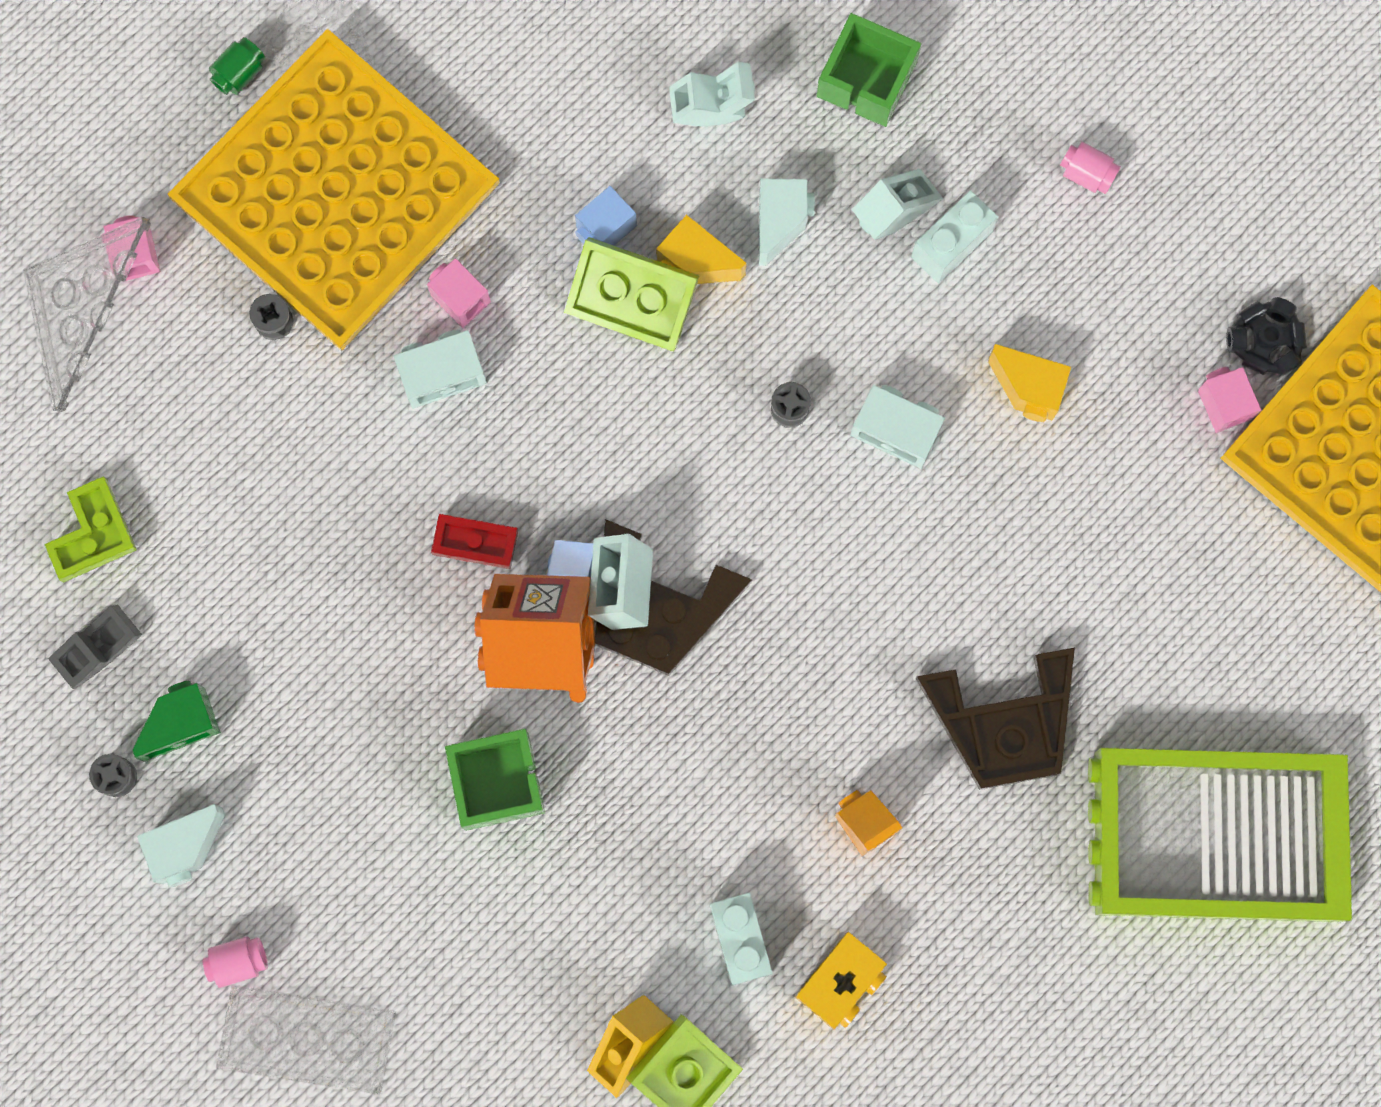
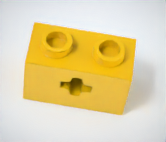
[794,932,887,1029]

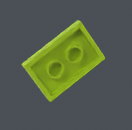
[564,237,699,352]

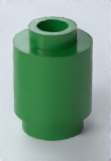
[209,37,266,95]

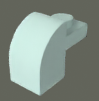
[669,62,755,127]

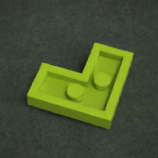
[44,476,137,583]

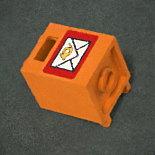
[475,574,595,703]

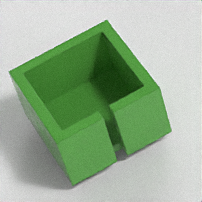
[816,13,922,127]
[445,728,545,831]

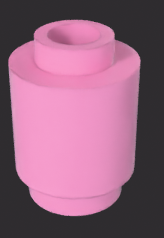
[1060,142,1121,194]
[203,936,268,988]

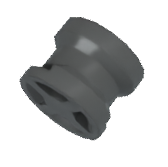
[249,294,294,340]
[771,382,811,428]
[89,754,137,797]

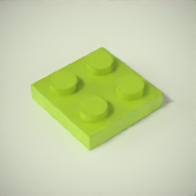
[626,1014,743,1107]

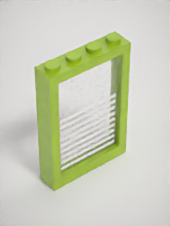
[1088,748,1352,922]

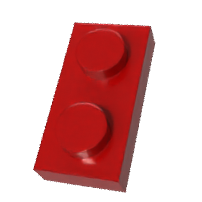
[431,514,518,569]

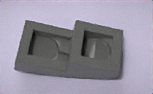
[48,605,142,689]

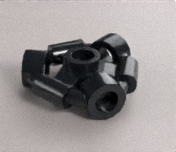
[1226,297,1307,377]

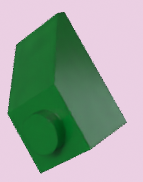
[132,681,221,762]

